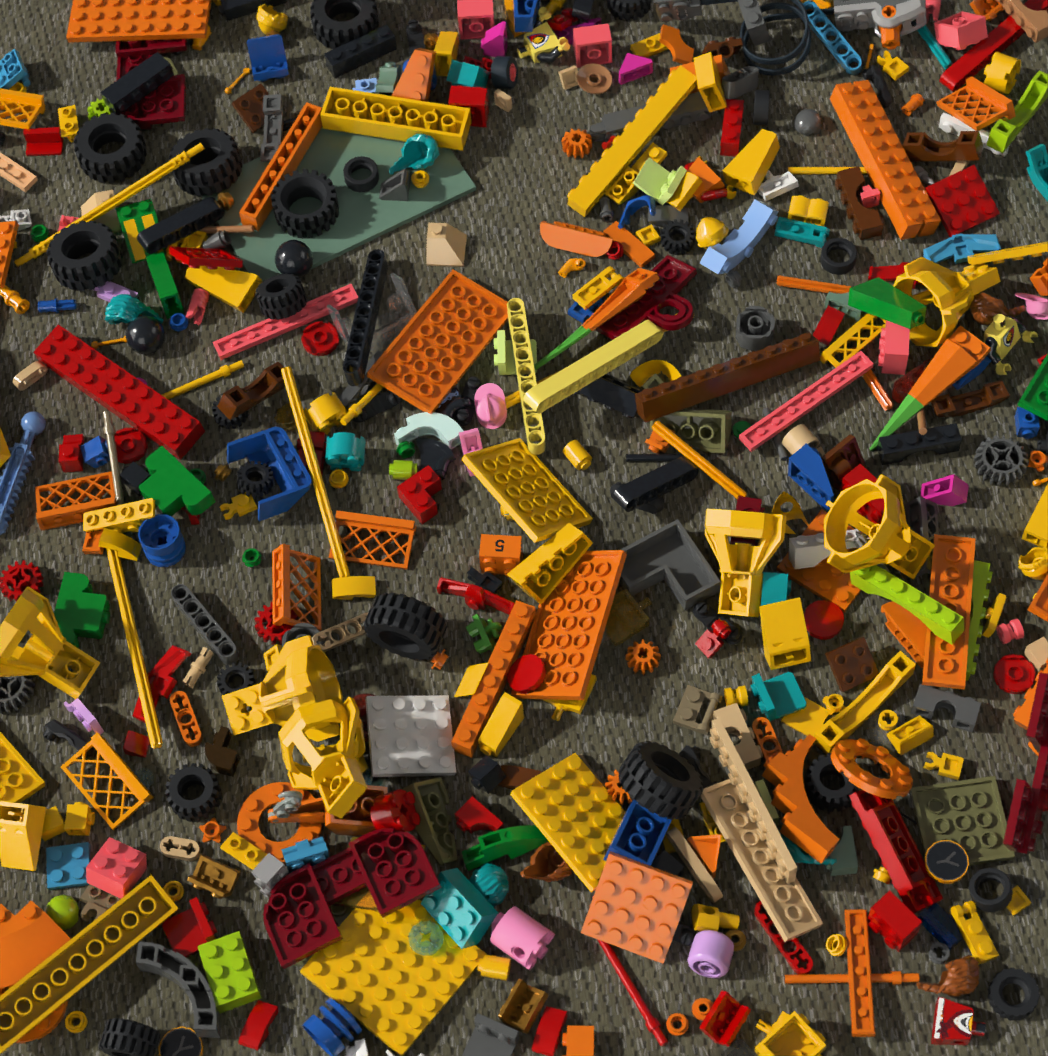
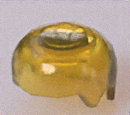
[274,403,304,431]

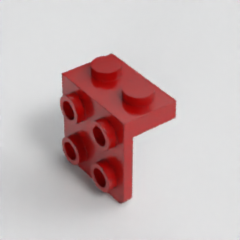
[162,897,218,957]

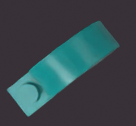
[1025,144,1048,202]

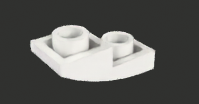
[0,209,32,231]

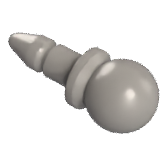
[914,166,934,186]

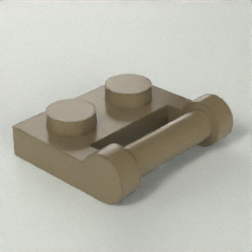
[673,685,723,735]

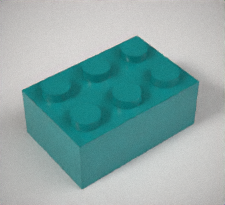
[420,868,498,949]

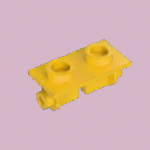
[58,105,79,142]
[220,832,267,870]

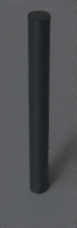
[626,454,705,462]

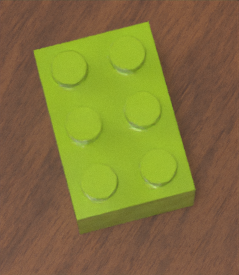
[197,931,262,1013]

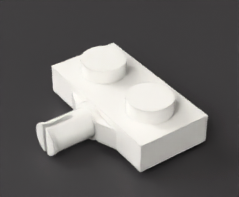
[757,170,799,201]

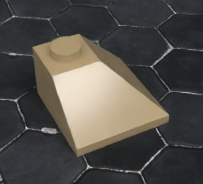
[81,190,121,233]
[426,223,467,267]

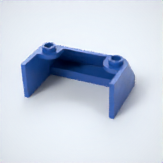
[227,427,312,521]

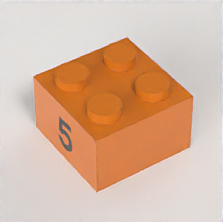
[479,534,523,577]

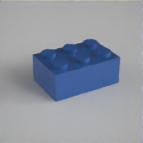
[603,800,672,866]

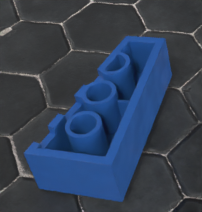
[513,0,541,32]

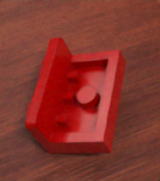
[699,991,751,1047]

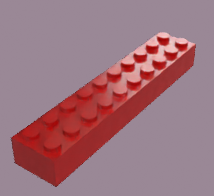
[33,324,205,460]

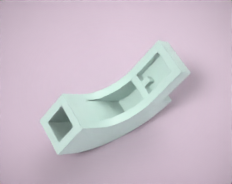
[394,412,463,449]

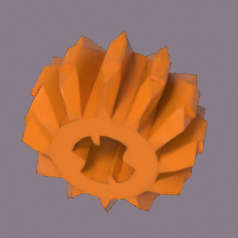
[562,128,592,159]
[626,639,661,675]
[605,769,632,806]

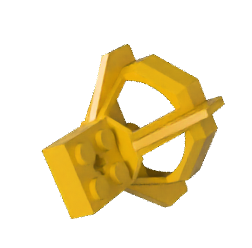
[893,257,1001,347]
[824,474,935,580]
[705,509,787,617]
[0,587,100,699]
[222,635,343,742]
[278,697,368,819]

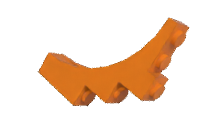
[762,734,840,864]

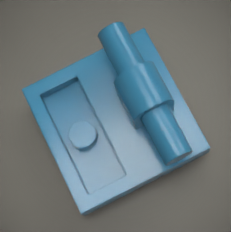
[0,49,30,90]
[281,836,329,873]

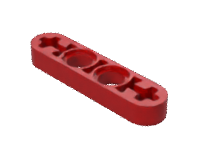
[754,901,813,975]

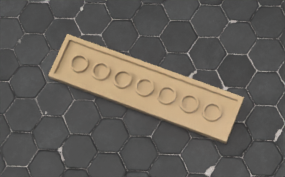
[709,717,797,885]
[700,779,823,942]

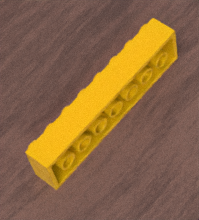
[320,87,472,151]

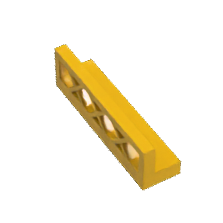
[820,313,886,368]

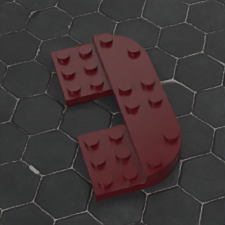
[114,39,187,129]
[1003,672,1048,854]
[263,828,442,969]

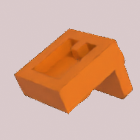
[645,429,675,454]

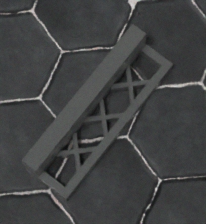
[338,350,384,411]
[905,496,939,577]

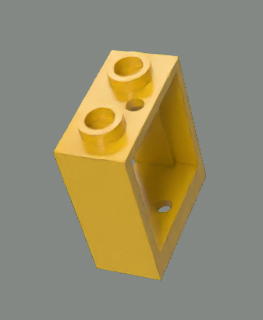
[755,1011,826,1056]

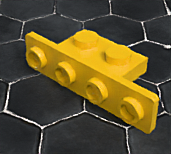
[83,498,155,534]

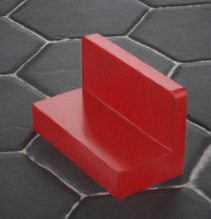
[23,127,63,156]

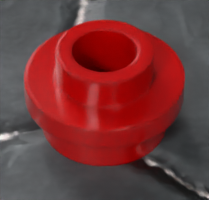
[606,241,624,260]

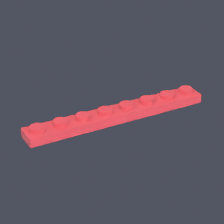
[213,284,358,360]
[739,351,874,452]

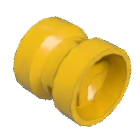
[724,685,748,707]

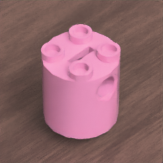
[490,906,555,970]

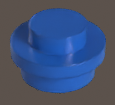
[169,313,189,331]

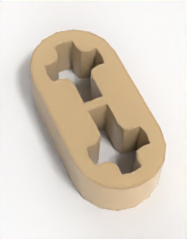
[12,360,48,391]
[160,836,201,861]

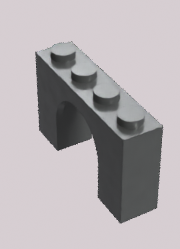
[738,0,771,47]

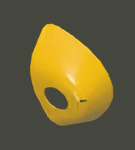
[630,360,681,387]
[772,491,809,534]

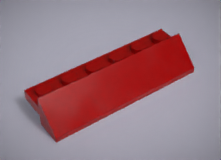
[849,790,943,913]

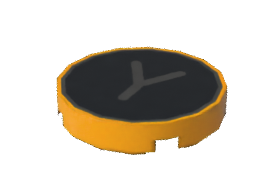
[924,840,969,884]
[159,1027,204,1056]

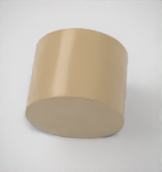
[782,424,820,455]

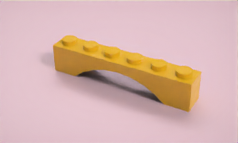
[814,651,916,755]

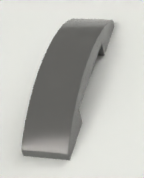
[260,94,283,162]

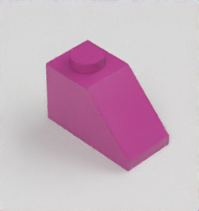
[481,21,508,57]
[921,474,969,507]

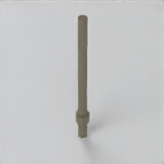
[103,411,124,505]

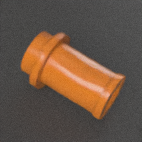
[901,93,924,116]

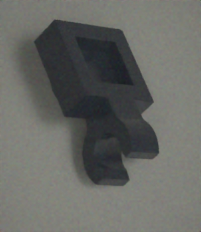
[467,567,503,594]

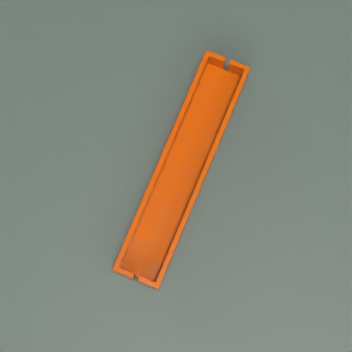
[830,80,941,240]

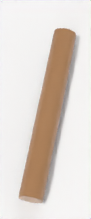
[201,225,255,234]
[917,408,927,435]

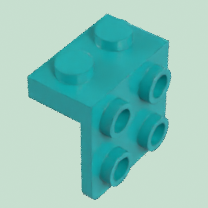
[750,672,807,721]

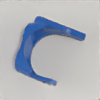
[618,195,656,229]

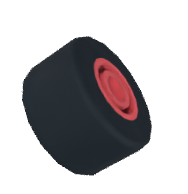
[491,56,518,89]

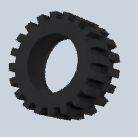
[271,169,339,238]

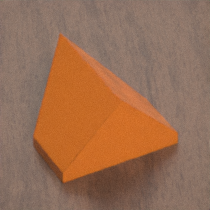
[687,834,722,878]

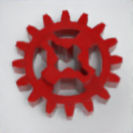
[0,560,44,602]
[254,602,299,645]

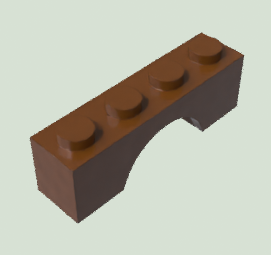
[903,131,983,162]
[835,166,883,240]
[217,362,285,420]

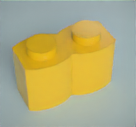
[788,195,829,226]

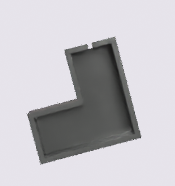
[620,519,721,611]

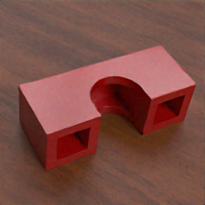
[720,99,744,157]

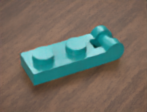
[774,217,830,248]

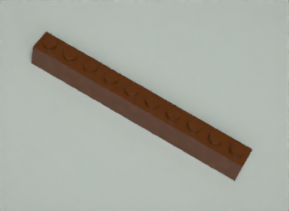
[635,332,820,423]

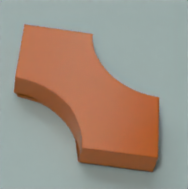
[659,24,694,64]

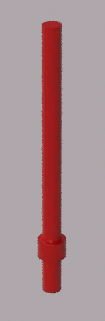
[597,939,668,1047]

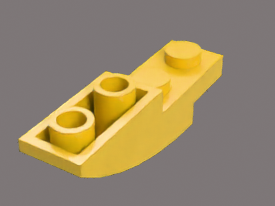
[605,143,668,205]

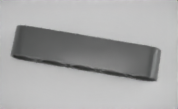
[171,584,239,665]

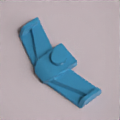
[923,233,1002,264]

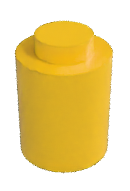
[562,440,592,470]
[477,954,511,981]

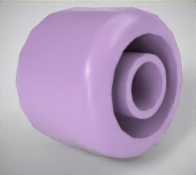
[688,930,734,978]

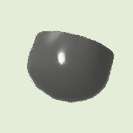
[794,109,823,136]

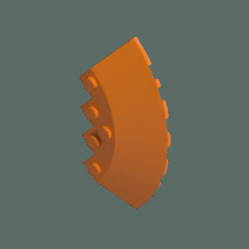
[0,901,71,989]

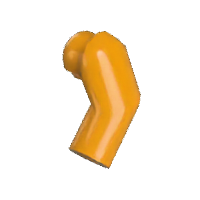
[558,258,586,278]

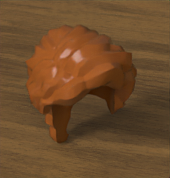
[970,292,1026,325]
[520,842,573,883]
[917,955,980,997]

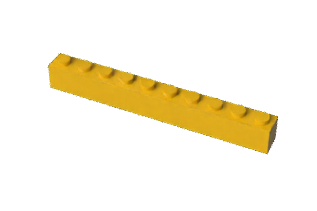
[567,65,697,217]

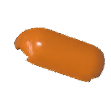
[540,221,613,257]
[881,601,927,668]

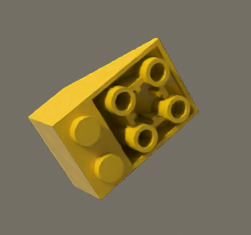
[759,597,811,670]
[0,801,46,871]

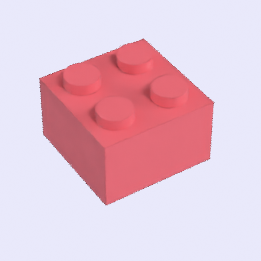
[457,0,495,40]
[934,11,988,50]
[573,24,612,68]
[878,320,910,375]
[86,837,147,899]

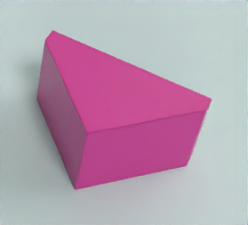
[619,53,653,85]

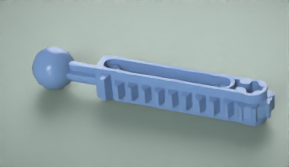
[0,411,46,535]

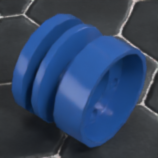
[138,514,186,567]
[302,998,362,1056]

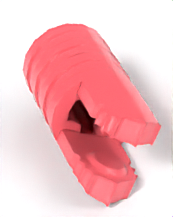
[926,0,941,22]
[186,288,210,326]

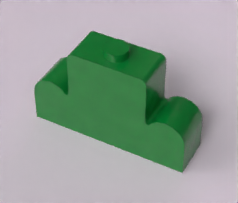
[139,445,215,517]
[54,572,110,648]

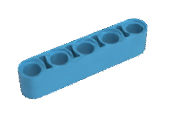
[801,1,862,75]

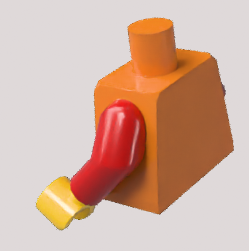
[682,156,737,203]

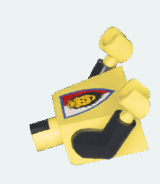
[517,7,570,63]
[984,314,1038,375]

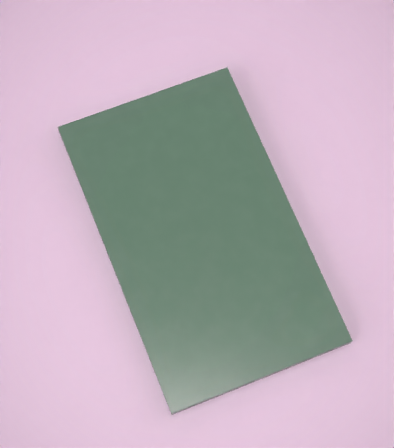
[201,128,476,281]

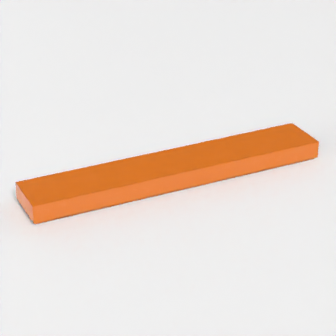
[844,910,875,1037]

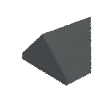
[379,169,412,201]

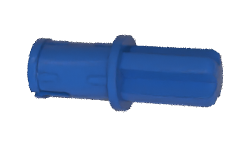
[38,298,77,313]

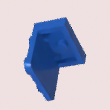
[247,34,289,82]

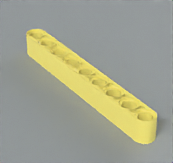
[507,298,545,455]
[523,320,664,413]

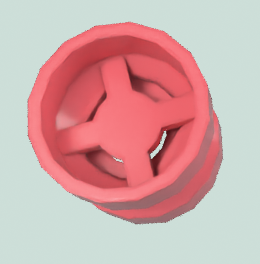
[996,619,1024,644]

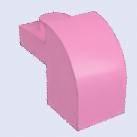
[459,428,483,477]

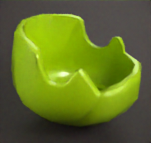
[46,895,79,930]

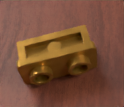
[187,855,241,899]
[498,978,549,1034]

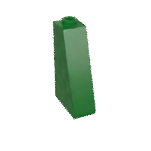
[145,251,185,319]
[848,277,927,329]

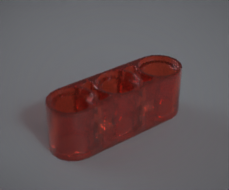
[892,359,932,403]

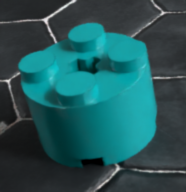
[325,432,366,471]

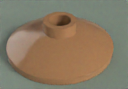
[577,63,612,94]

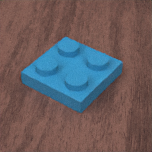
[46,842,91,891]

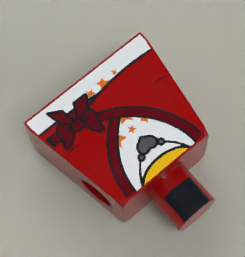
[931,997,986,1045]

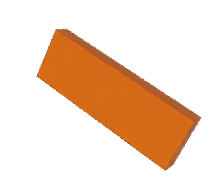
[603,221,655,268]

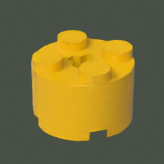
[984,52,1021,94]
[304,392,348,435]

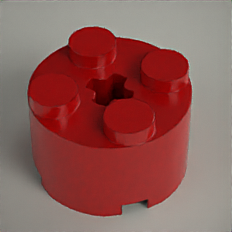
[370,789,420,832]

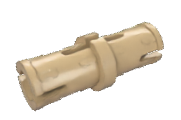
[182,647,214,689]

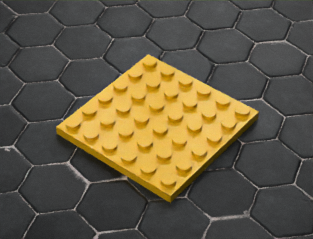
[300,892,486,1056]

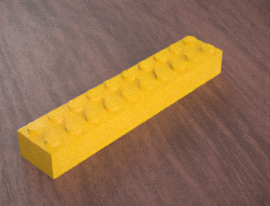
[0,875,179,1055]

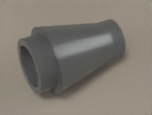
[202,230,231,249]

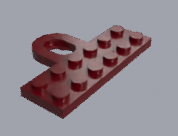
[595,255,697,340]

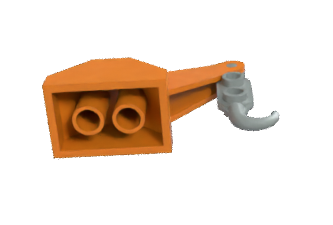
[268,785,388,836]

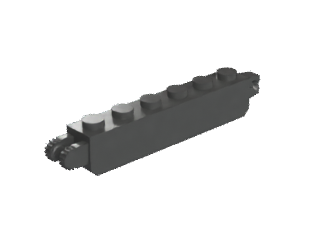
[590,92,721,142]

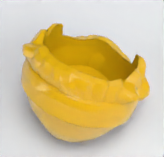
[256,4,288,35]
[696,217,729,249]
[1018,547,1048,580]

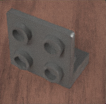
[462,1013,520,1056]

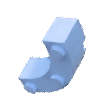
[700,199,779,274]

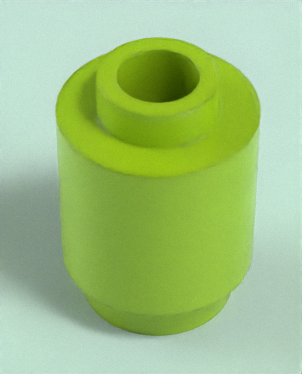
[389,460,418,480]

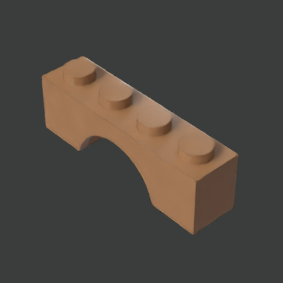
[996,0,1048,43]

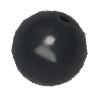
[274,240,313,278]
[126,315,165,355]

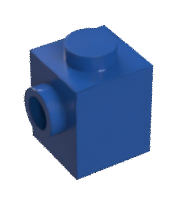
[1014,407,1040,439]
[80,436,110,468]

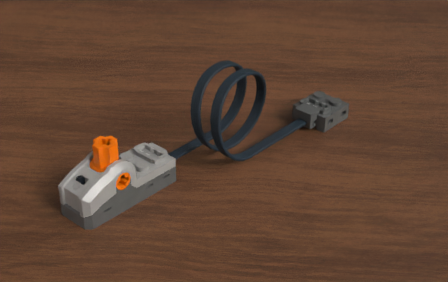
[654,0,927,76]

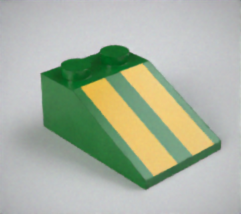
[115,198,166,264]

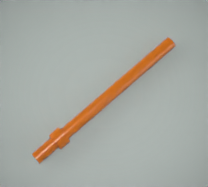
[785,971,919,985]

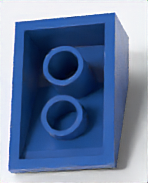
[788,443,834,512]

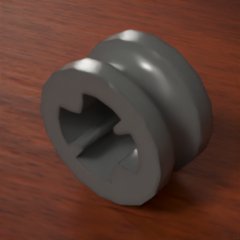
[929,942,950,964]

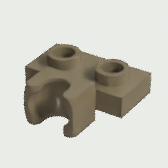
[80,884,120,922]

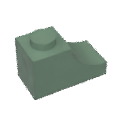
[376,62,402,93]
[825,292,864,321]
[825,826,858,876]

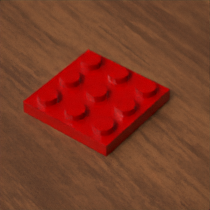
[925,165,1000,237]
[169,246,243,270]

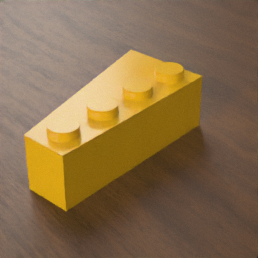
[507,523,593,604]

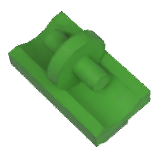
[466,614,502,654]

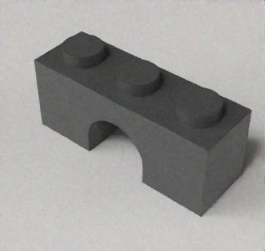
[911,684,981,733]

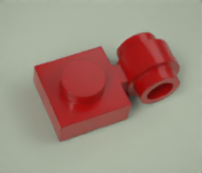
[547,8,578,31]
[695,619,732,658]

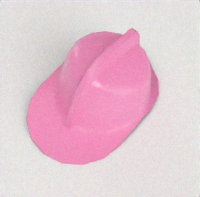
[1015,293,1048,320]
[474,383,507,429]

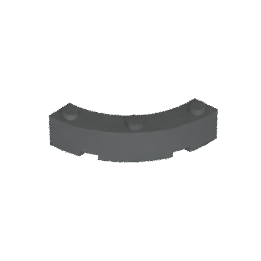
[136,941,221,1038]

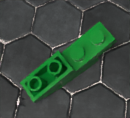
[462,825,549,871]

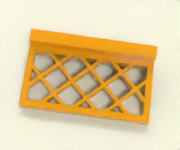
[0,88,46,130]
[61,732,154,830]

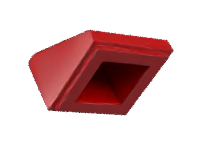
[123,730,150,758]

